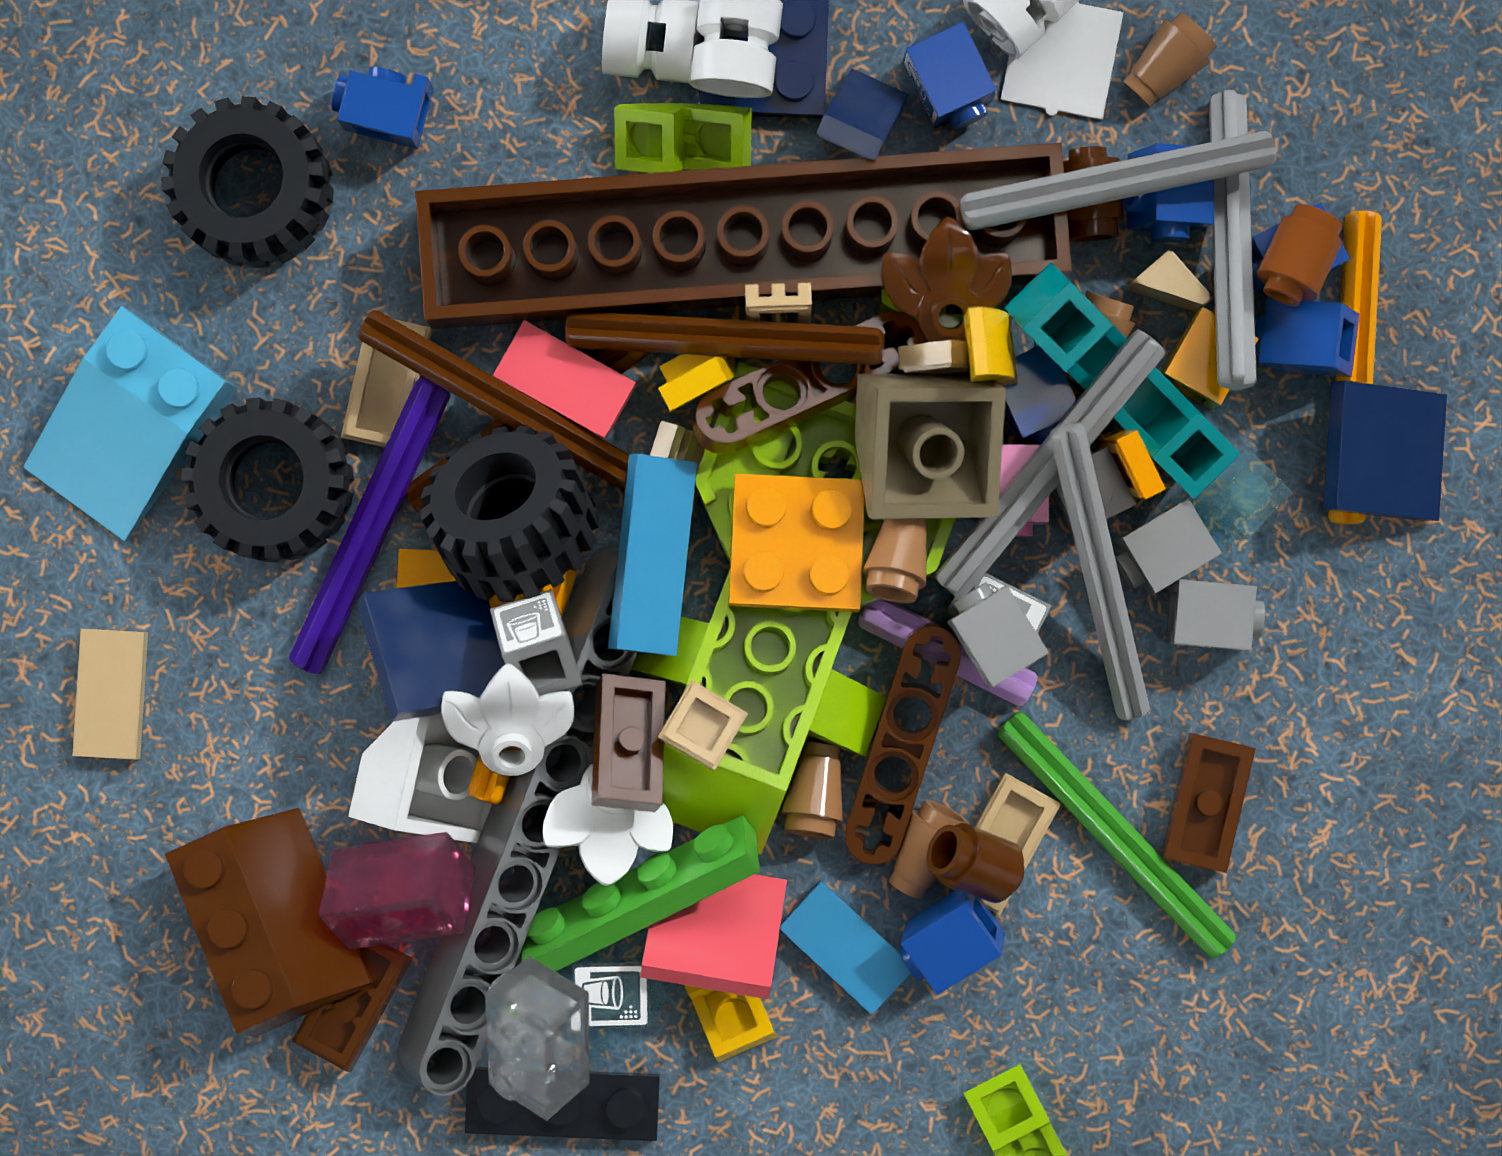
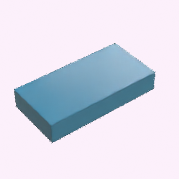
[780,880,911,1015]

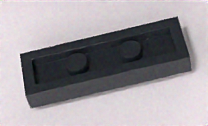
[465,1067,660,1141]

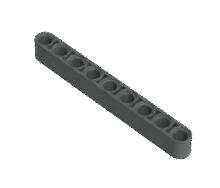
[397,545,637,1096]

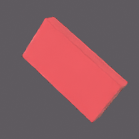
[492,320,637,440]

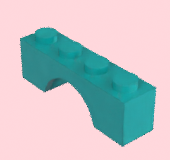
[1005,262,1241,499]

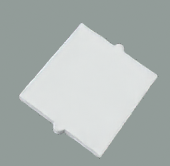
[1000,1,1124,120]

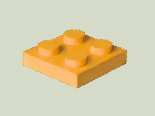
[729,474,865,612]

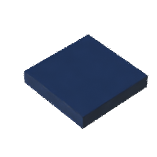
[1323,381,1447,521]
[356,581,505,722]

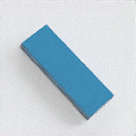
[608,453,697,656]

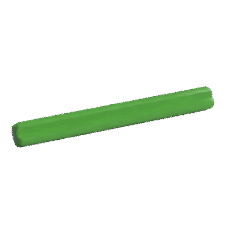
[997,712,1236,959]

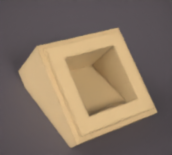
[1125,250,1211,312]

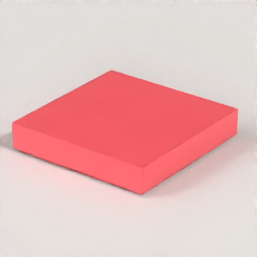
[640,874,787,999]

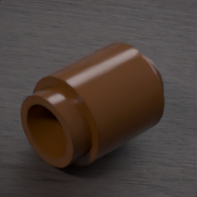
[1063,146,1124,242]
[927,823,1024,903]

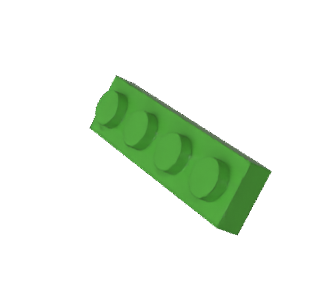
[522,815,760,982]

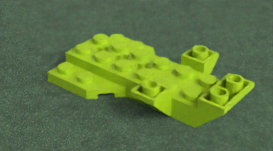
[631,362,956,855]

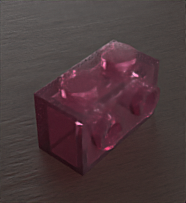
[318,832,476,950]

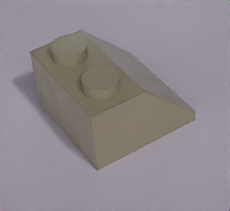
[854,374,1006,519]

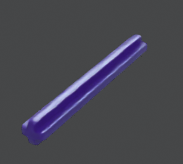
[289,378,451,674]

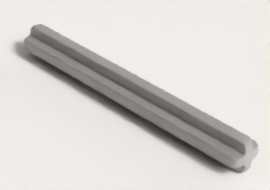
[1209,90,1257,391]
[960,131,1277,230]
[935,330,1165,598]
[1050,423,1150,720]

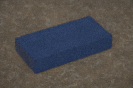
[816,68,909,160]

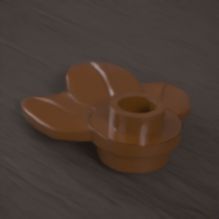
[882,217,1012,342]

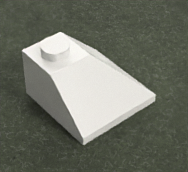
[348,714,492,843]

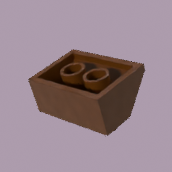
[165,808,373,1037]

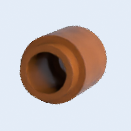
[1256,204,1343,307]

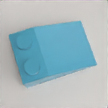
[23,306,238,542]

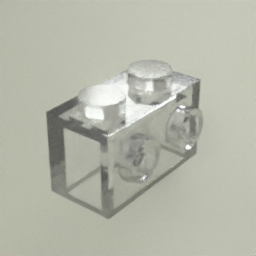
[485,956,589,1121]

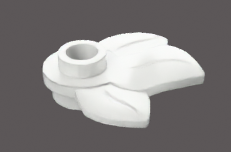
[441,664,574,776]
[542,763,673,886]

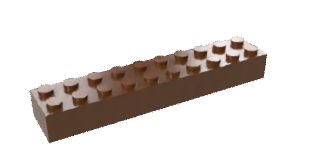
[415,142,1072,329]

